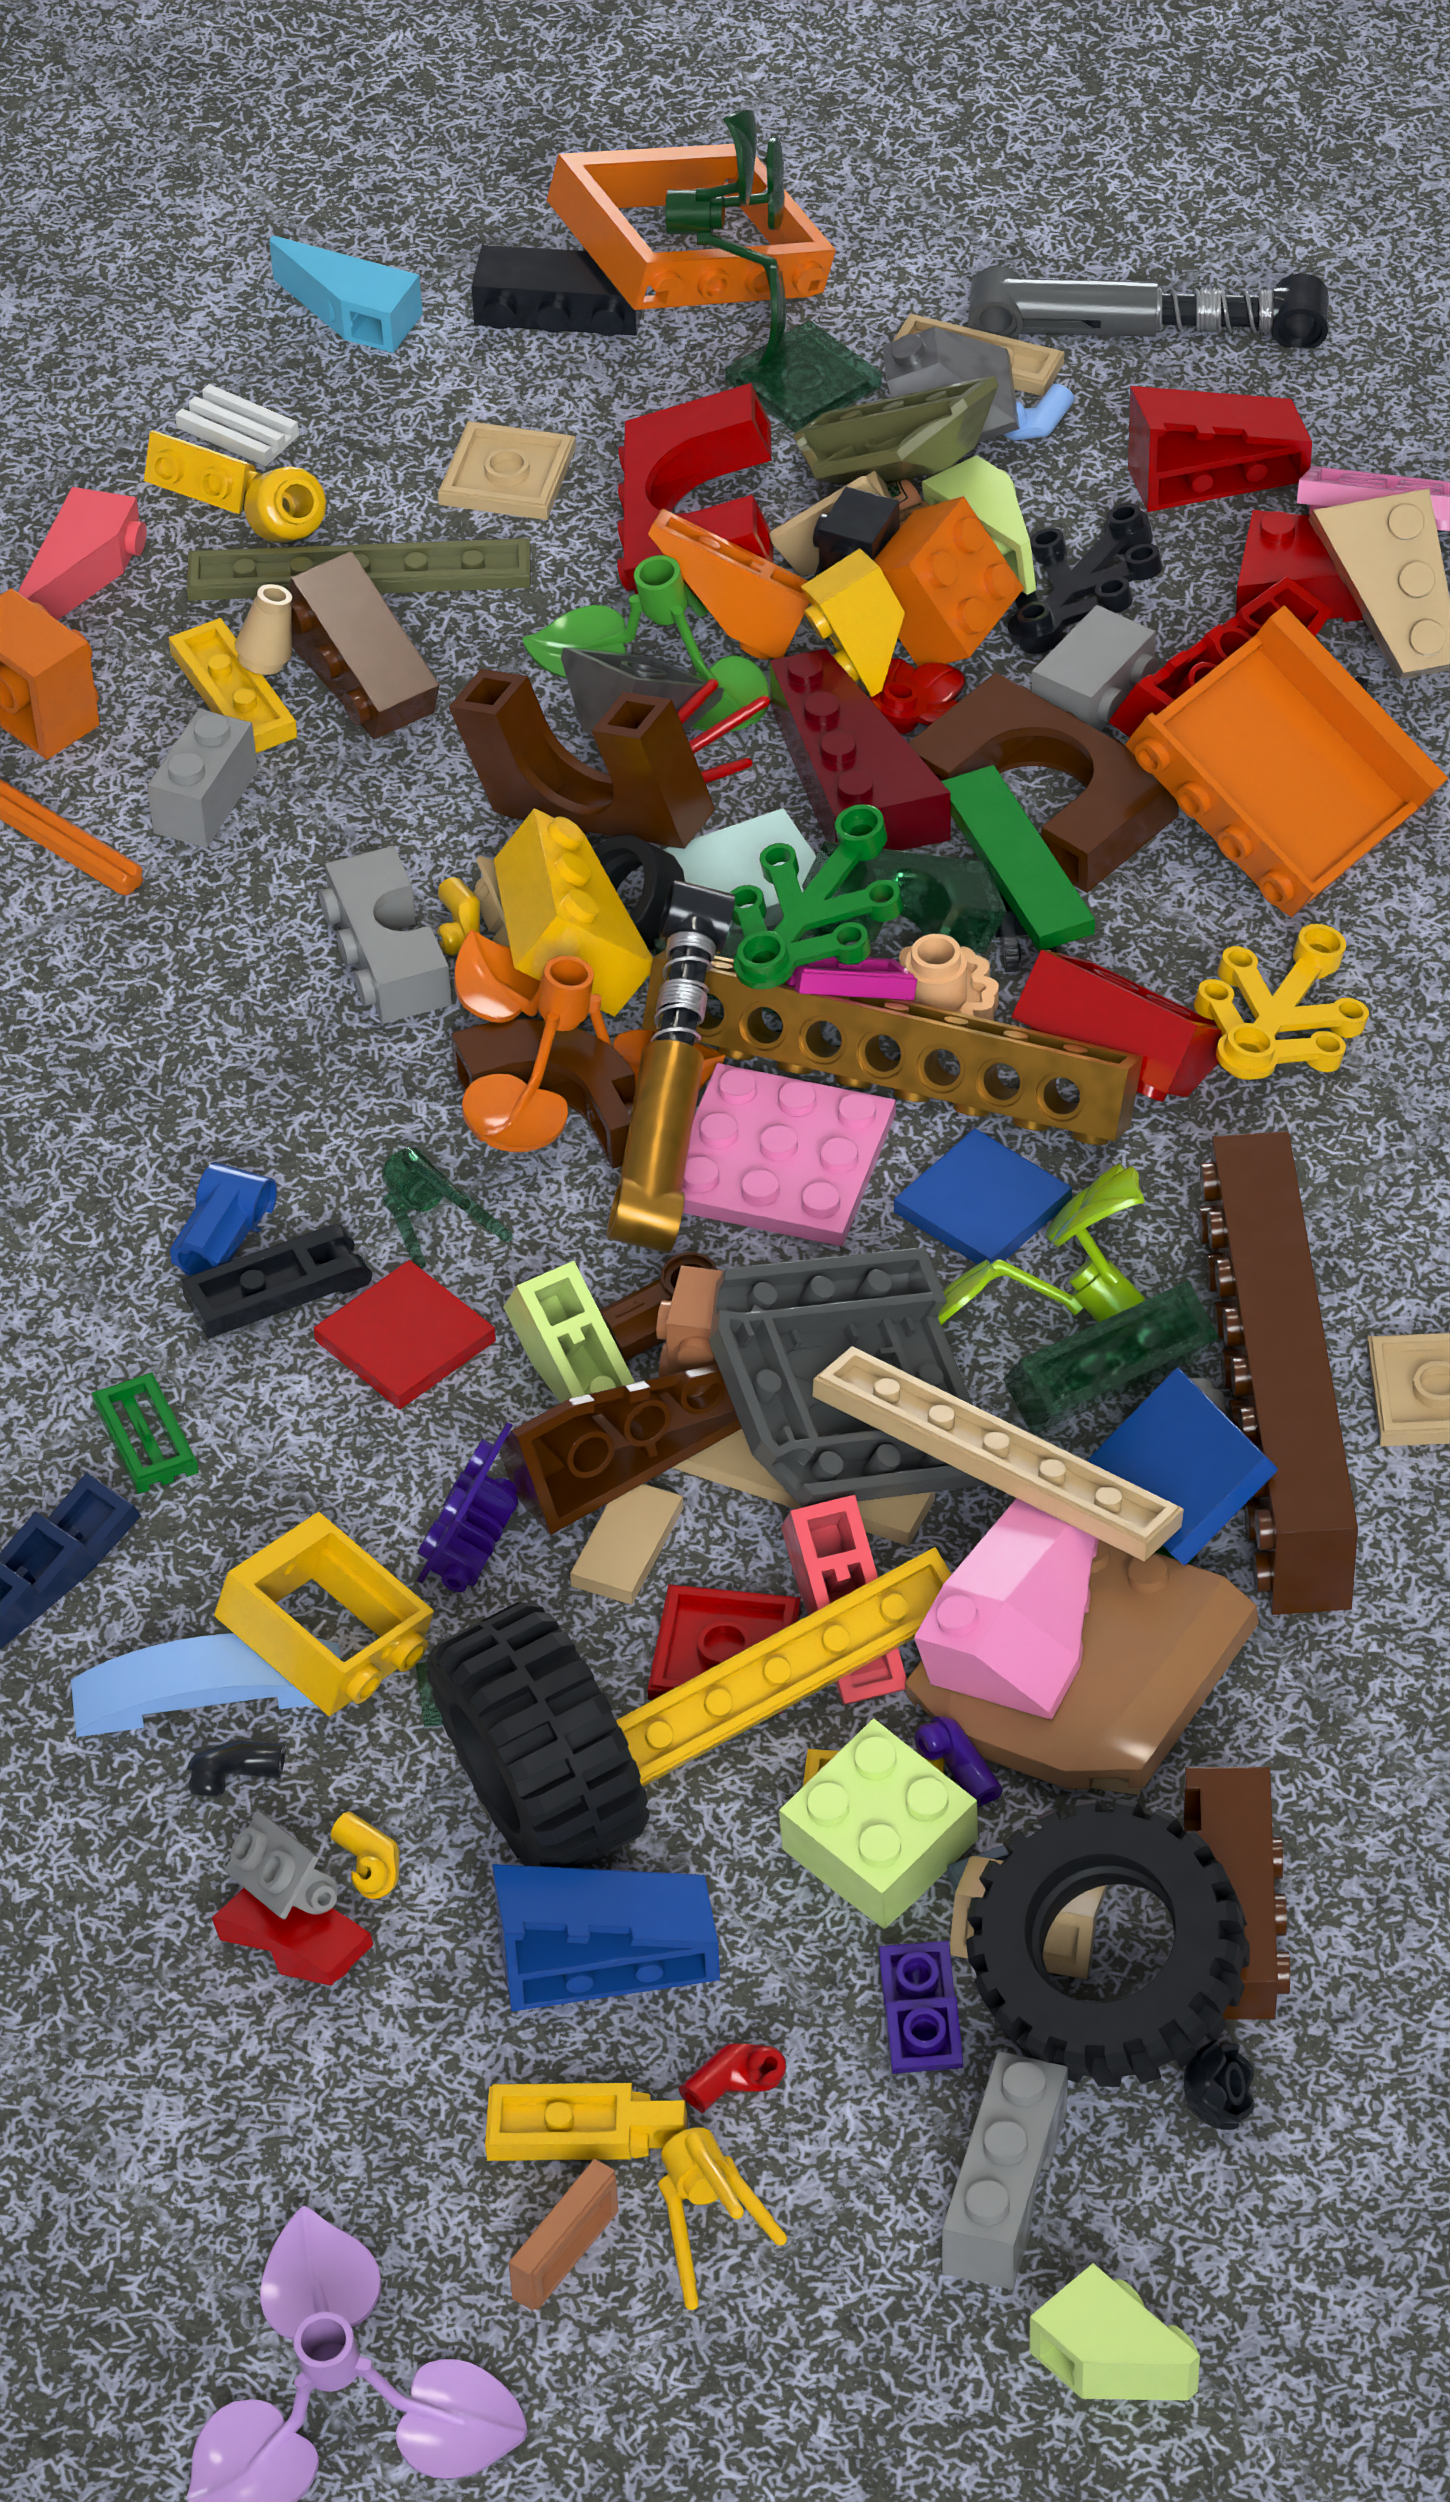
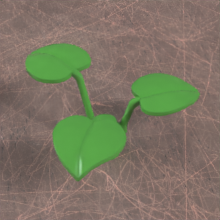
[522,555,770,732]

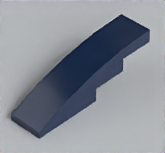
[0,1472,141,1649]

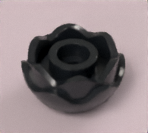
[1184,2039,1255,2130]

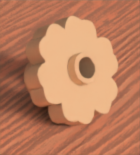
[899,934,999,1021]

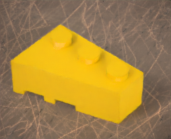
[493,808,653,1017]

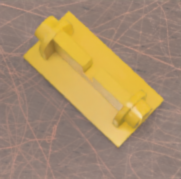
[144,430,262,514]

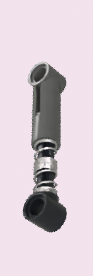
[968,266,1329,348]

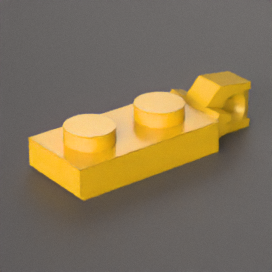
[485,2083,688,2161]

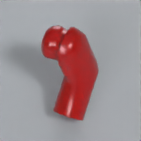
[679,2044,787,2113]

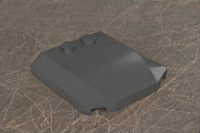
[709,1247,993,1508]

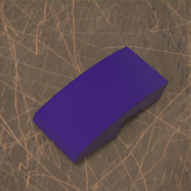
[878,1941,963,2074]

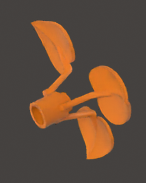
[454,929,725,1152]

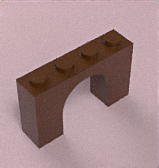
[449,669,716,849]
[908,672,1179,893]

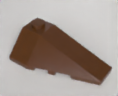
[499,1364,742,1535]

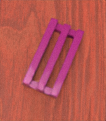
[786,956,918,1000]

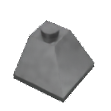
[882,327,1020,443]
[561,647,724,736]

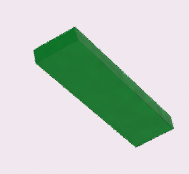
[941,765,1095,952]

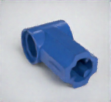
[170,1162,277,1276]

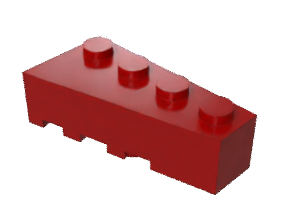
[1108,576,1334,738]

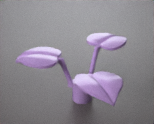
[187,2206,528,2502]

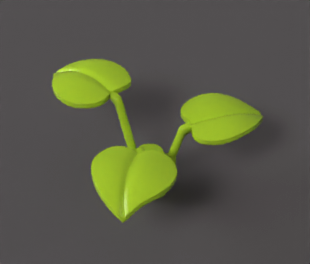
[937,1162,1145,1333]

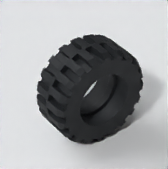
[426,1602,650,1868]
[966,1798,1250,2087]

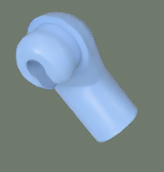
[1003,383,1075,441]

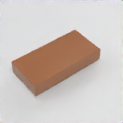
[508,2159,619,2311]

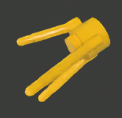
[658,2128,787,2310]

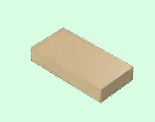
[570,1484,683,1605]

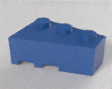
[492,1864,720,2012]

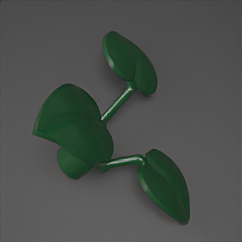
[665,110,787,366]

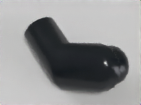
[187,1740,286,1797]

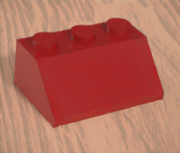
[1011,950,1222,1102]

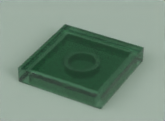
[725,320,882,432]

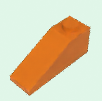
[648,508,810,660]

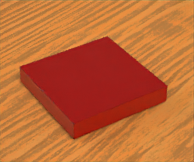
[313,1260,496,1410]
[647,1584,801,1714]

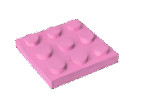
[1297,466,1450,531]
[682,1063,896,1247]

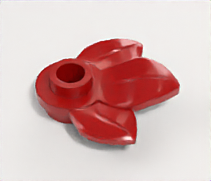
[869,658,965,734]

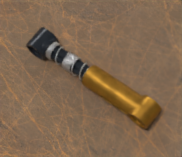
[607,879,735,1253]

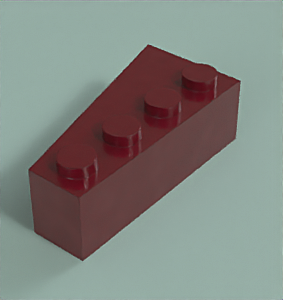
[769,648,951,856]

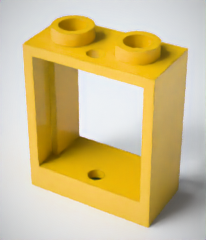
[214,1511,434,1717]

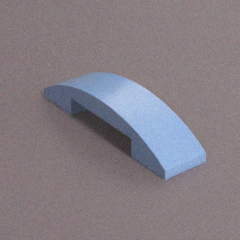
[71,1633,341,1737]

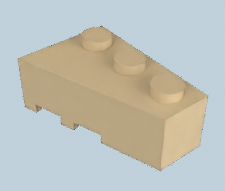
[1308,488,1450,680]

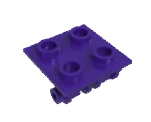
[416,1422,518,1592]

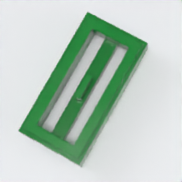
[91,1372,199,1494]

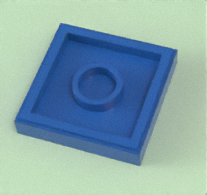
[894,1128,1072,1264]

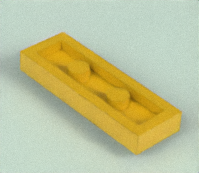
[168,618,298,753]

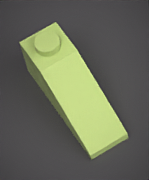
[921,455,1037,595]
[503,1261,635,1403]

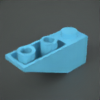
[269,235,423,353]

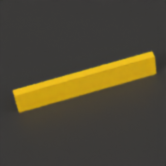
[616,1547,952,1786]

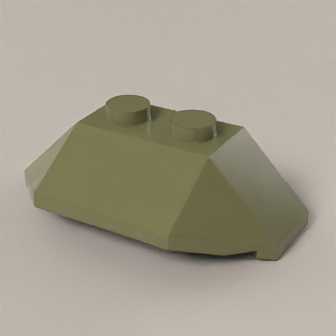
[793,375,999,486]

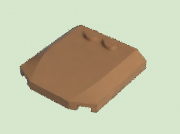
[905,1539,1259,1789]

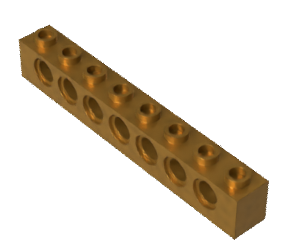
[642,949,1143,1145]

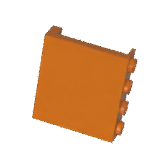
[1125,605,1449,917]

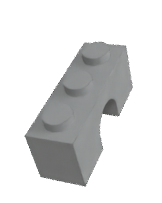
[319,846,452,1024]
[942,2051,1068,2290]

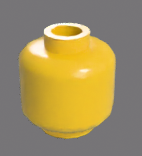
[244,466,327,543]

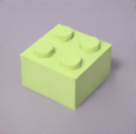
[779,1718,978,1929]

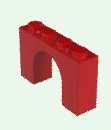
[617,383,773,596]

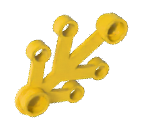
[1193,924,1369,1080]

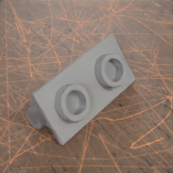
[224,1810,338,1920]

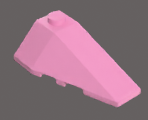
[914,1498,1099,1720]

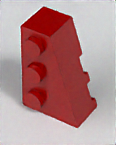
[1128,386,1312,512]
[1236,510,1364,622]

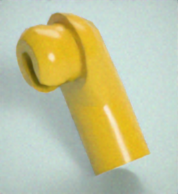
[437,877,481,955]
[330,1811,400,1899]

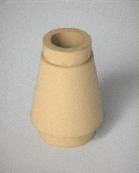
[235,584,292,675]

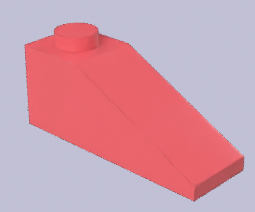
[18,487,147,620]
[781,1495,907,1705]

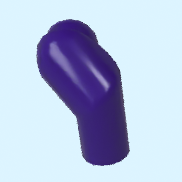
[914,1716,1003,1808]

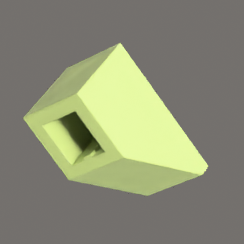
[1029,2263,1200,2400]

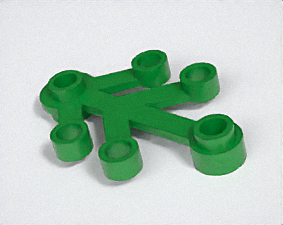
[730,804,903,990]

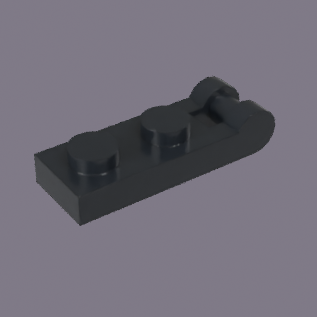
[181,1224,372,1339]

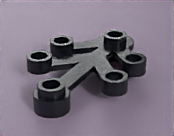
[1007,503,1163,654]

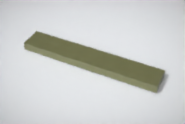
[186,538,531,601]

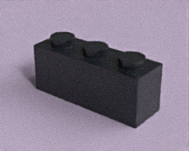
[471,244,646,336]

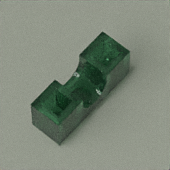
[802,841,1007,954]

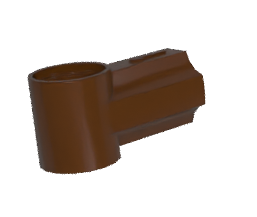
[599,1252,718,1361]

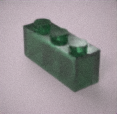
[1002,1280,1219,1435]

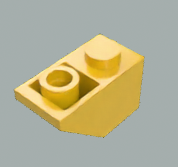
[801,548,905,697]

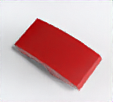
[212,1888,374,1986]

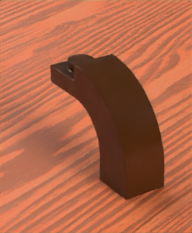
[451,1019,635,1169]

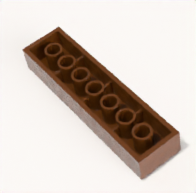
[1198,1131,1358,1615]

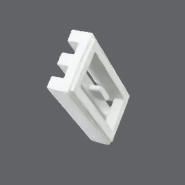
[175,384,299,466]

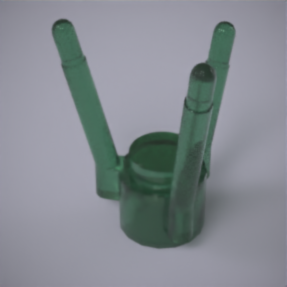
[382,1147,513,1269]

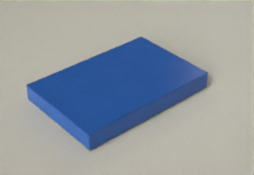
[1086,1367,1278,1566]

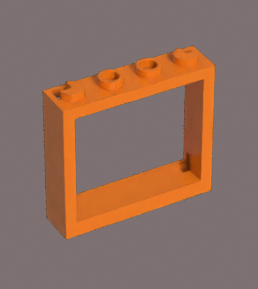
[546,144,836,310]

